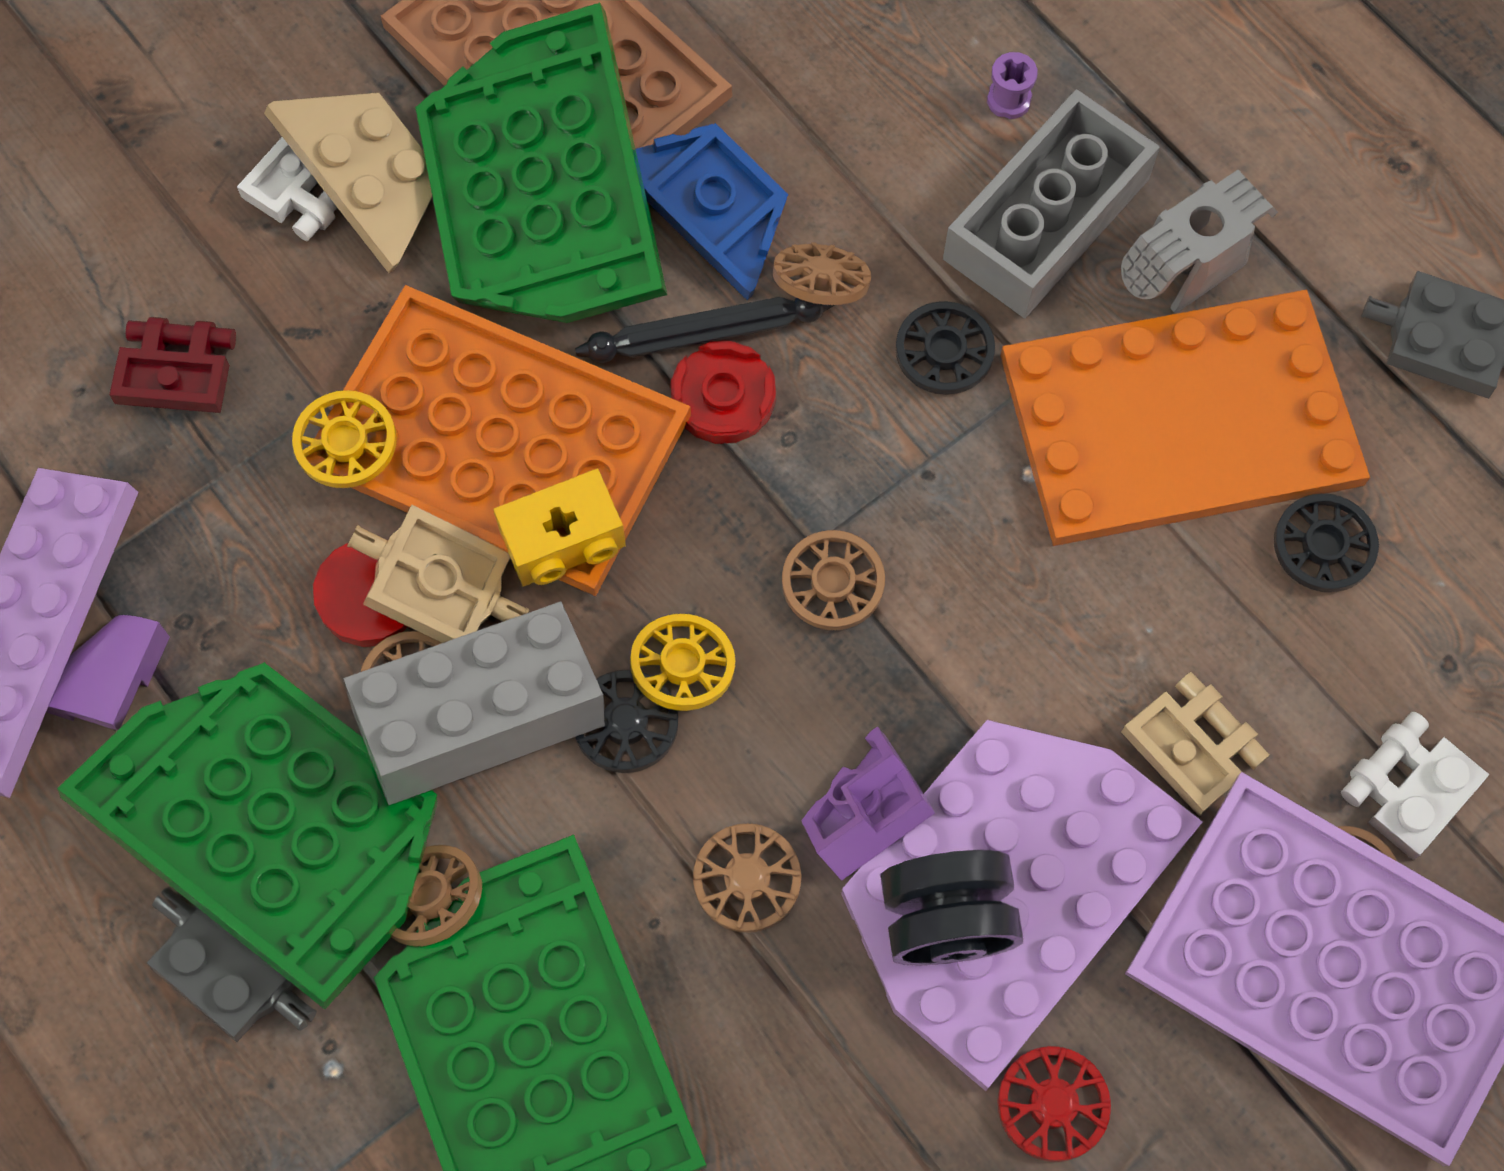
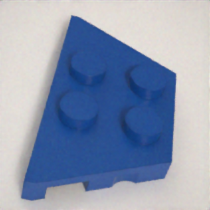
[636,123,788,300]

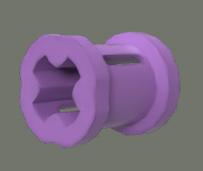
[987,52,1037,119]

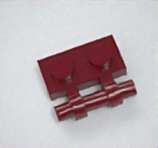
[109,317,236,413]

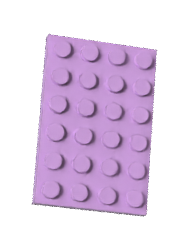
[1125,772,1504,1166]

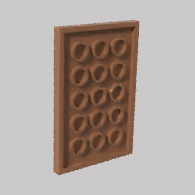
[381,0,732,149]

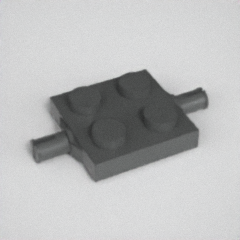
[1361,271,1504,399]
[147,887,317,1042]

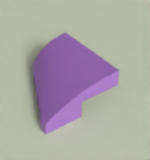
[46,615,170,731]
[801,726,935,881]

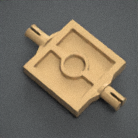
[347,505,529,643]

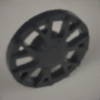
[895,301,995,395]
[1274,493,1379,592]
[575,670,678,773]

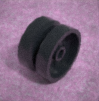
[880,850,1024,966]

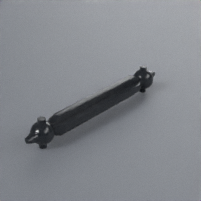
[575,297,835,363]

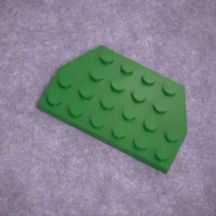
[415,2,667,323]
[57,662,437,1009]
[374,834,707,1171]

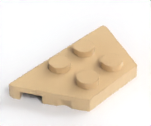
[264,93,432,273]

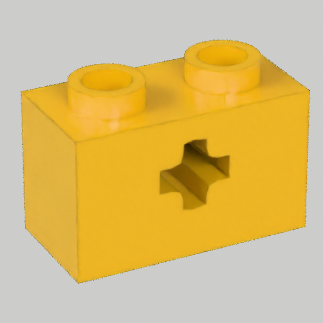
[493,468,626,587]

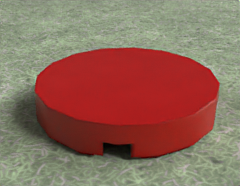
[671,341,776,444]
[313,543,411,647]

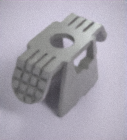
[1121,170,1278,313]

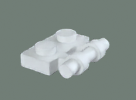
[237,137,337,241]
[1341,712,1489,861]

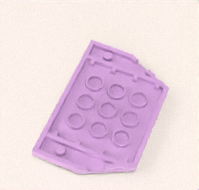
[841,720,1202,1091]

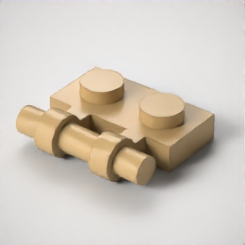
[1121,672,1270,816]

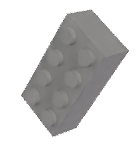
[943,89,1160,319]
[343,601,605,805]

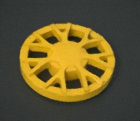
[292,390,397,488]
[630,614,735,711]

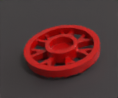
[997,1046,1111,1162]

